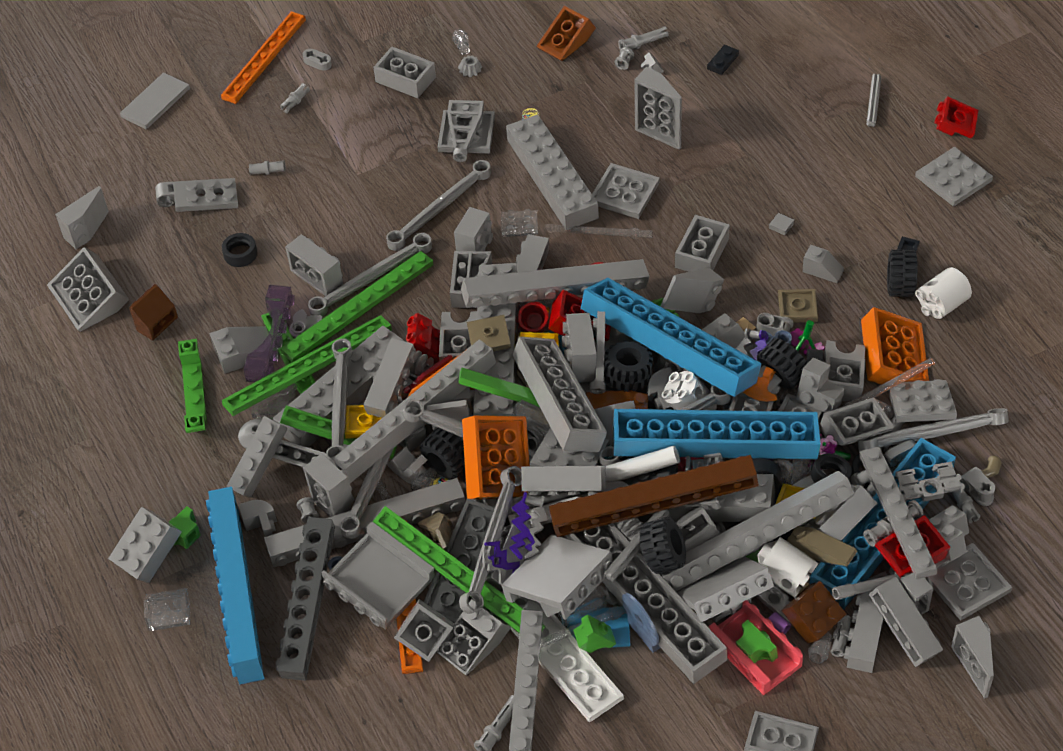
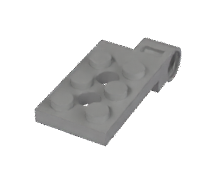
[155,178,238,212]

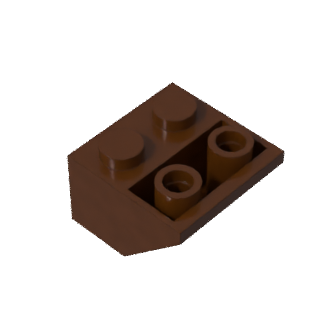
[129,284,178,341]

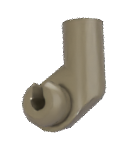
[981,455,1002,478]

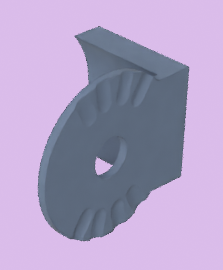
[622,593,661,653]

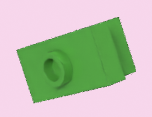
[169,506,201,549]
[573,614,616,654]
[736,620,778,663]

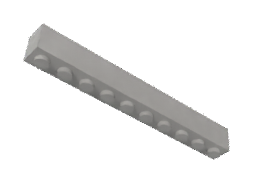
[461,259,650,308]
[332,339,496,484]
[660,471,855,592]
[264,478,465,568]

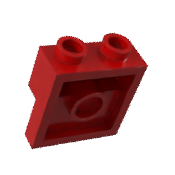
[934,96,979,139]
[406,313,440,364]

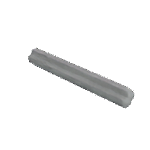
[866,74,881,127]

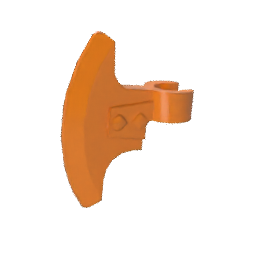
[743,367,777,402]

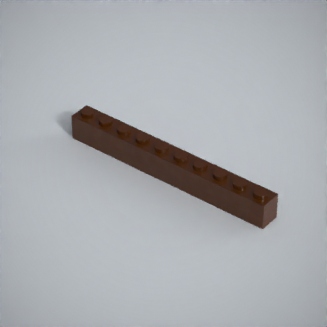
[549,455,759,537]

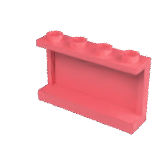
[708,600,803,695]

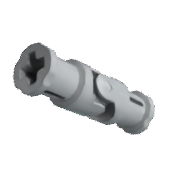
[863,500,923,547]

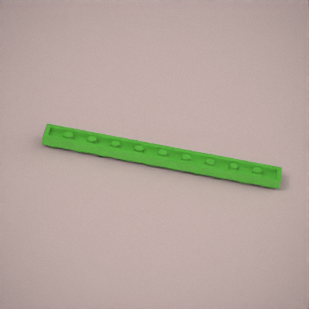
[280,251,433,362]
[222,315,392,416]
[373,506,545,634]

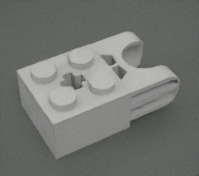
[439,311,477,361]
[823,340,865,403]

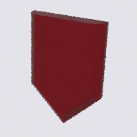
[403,355,453,394]

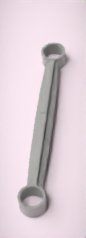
[386,160,491,251]
[308,233,432,317]
[326,339,353,459]
[599,386,731,466]
[403,399,536,462]
[339,406,397,539]
[857,408,1009,452]
[459,466,522,614]

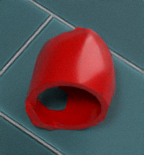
[517,301,550,333]

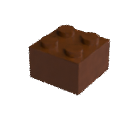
[781,581,846,644]

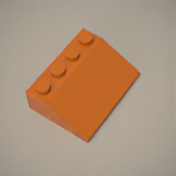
[861,307,929,385]
[462,415,530,500]

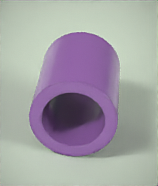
[769,612,791,634]

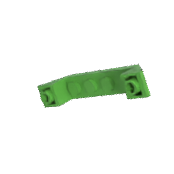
[178,339,207,433]

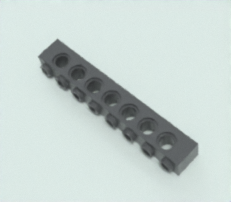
[276,517,335,681]

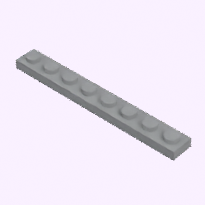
[860,447,937,579]
[509,610,543,751]

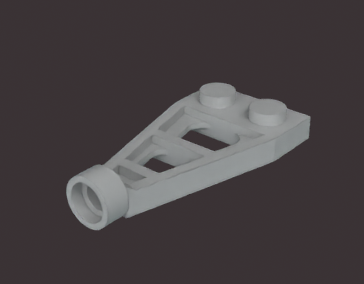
[447,100,484,162]
[590,311,605,394]

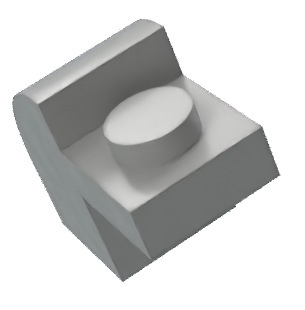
[645,367,673,410]
[387,447,427,484]
[238,500,277,537]

